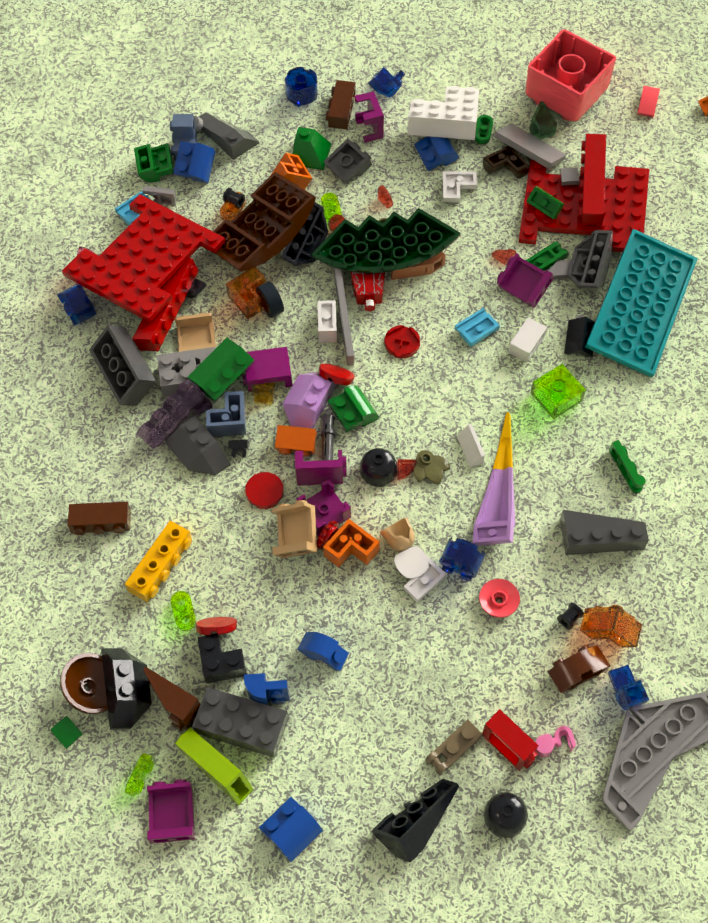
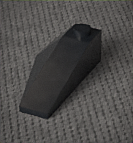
[372,779,459,862]

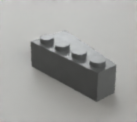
[560,510,649,555]

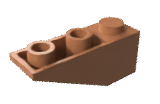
[391,252,446,280]

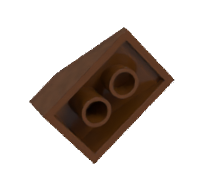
[143,666,200,731]

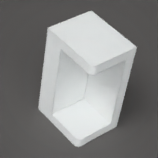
[318,300,337,343]
[508,318,547,362]

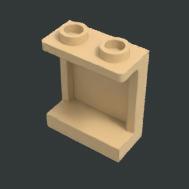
[175,313,216,352]
[272,500,317,558]

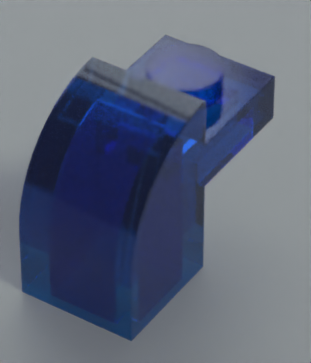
[368,67,405,97]
[608,665,649,710]

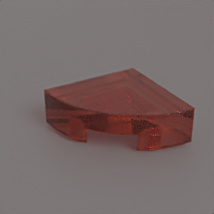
[378,185,393,208]
[492,249,516,265]
[398,459,417,479]

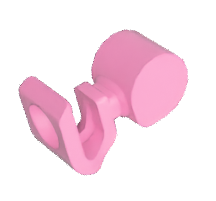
[536,726,576,758]

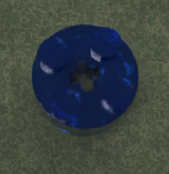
[285,67,318,107]
[57,284,97,326]
[439,538,486,581]

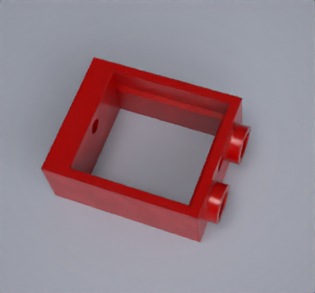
[482,709,539,771]

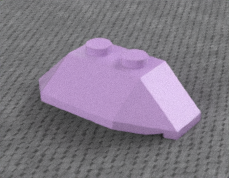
[283,372,337,428]

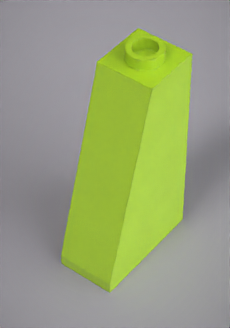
[175,728,254,805]

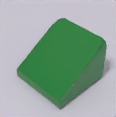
[50,716,83,749]

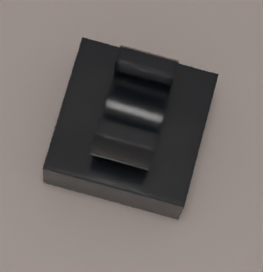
[228,439,249,458]

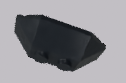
[280,202,328,266]
[101,648,152,730]

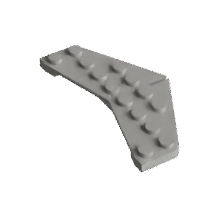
[602,692,708,832]

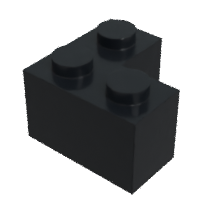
[197,633,247,684]

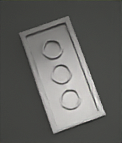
[494,124,566,169]

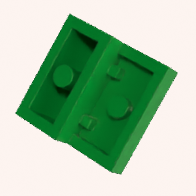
[134,143,174,183]
[328,385,379,432]

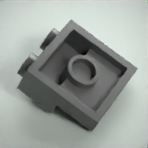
[323,138,372,185]

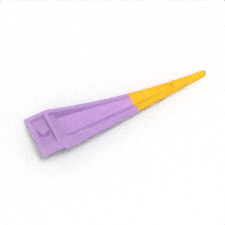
[473,412,515,546]

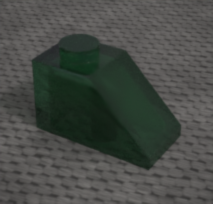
[529,101,557,140]

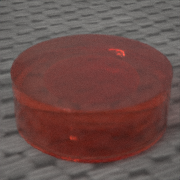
[328,214,345,232]

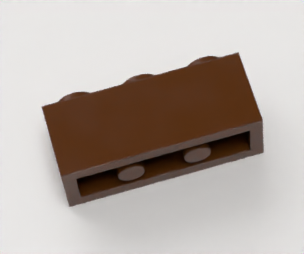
[326,80,356,130]
[68,501,131,535]

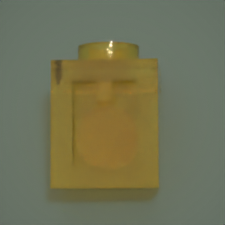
[254,382,276,405]

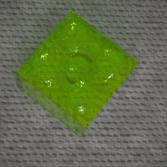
[530,363,586,420]

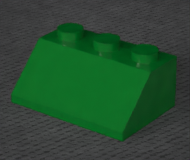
[188,337,254,403]

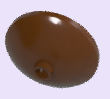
[60,653,108,714]

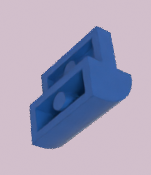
[414,136,459,171]
[173,141,216,184]
[244,673,290,705]
[259,797,323,862]

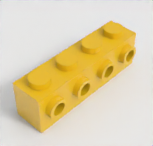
[125,521,192,603]

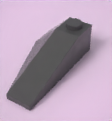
[199,112,259,160]

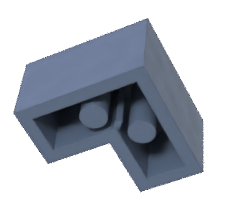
[170,114,197,162]
[206,391,246,437]

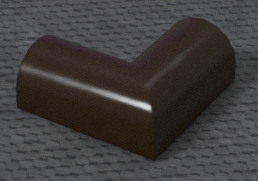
[483,146,530,179]

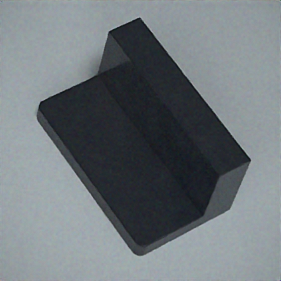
[564,316,595,357]

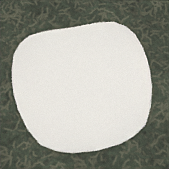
[394,546,429,578]

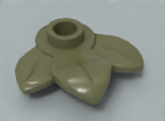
[413,450,450,485]

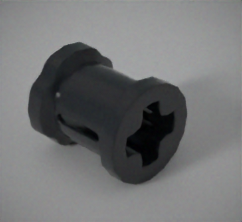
[222,187,245,209]
[557,603,584,630]

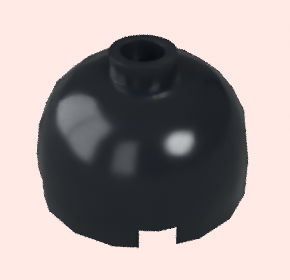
[360,448,398,487]
[484,792,528,838]

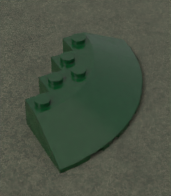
[311,208,461,273]

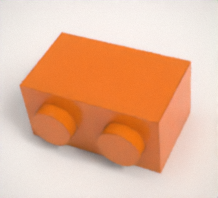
[275,425,317,457]

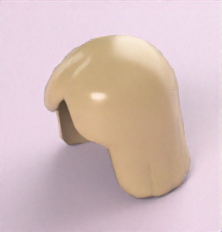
[380,517,415,552]

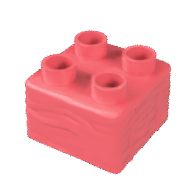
[525,29,616,121]

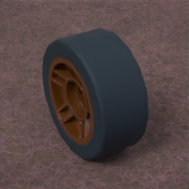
[256,281,284,318]

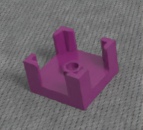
[355,91,384,142]
[296,479,351,536]

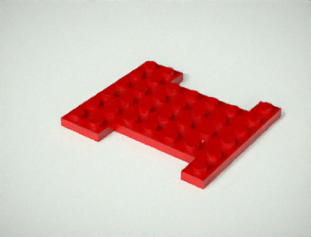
[519,159,650,252]
[62,194,225,323]

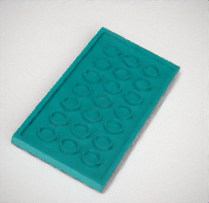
[585,229,698,378]

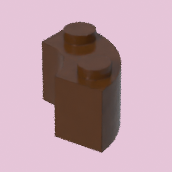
[548,645,611,693]

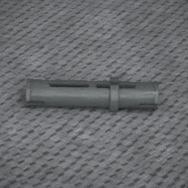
[321,414,336,460]

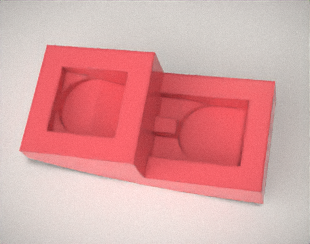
[637,86,660,118]

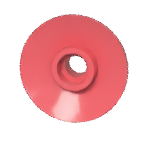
[479,579,520,618]

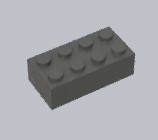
[89,325,156,406]
[192,687,289,758]

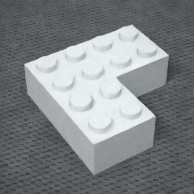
[408,86,479,140]

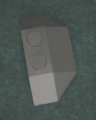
[567,230,613,288]
[165,412,231,476]

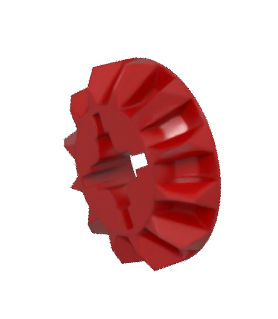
[317,521,339,550]

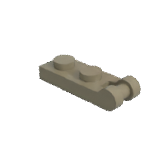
[425,719,483,776]

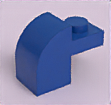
[297,632,349,671]

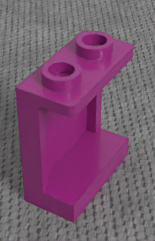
[497,253,554,308]
[242,347,293,392]
[295,450,347,486]
[147,779,195,844]

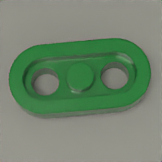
[475,115,493,144]

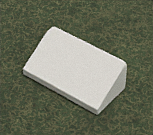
[457,424,485,467]

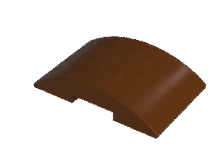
[213,172,316,272]

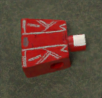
[351,272,385,312]

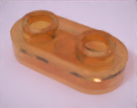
[220,192,246,222]

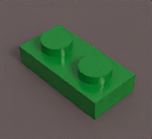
[526,186,564,219]

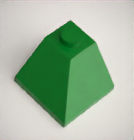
[293,127,331,170]

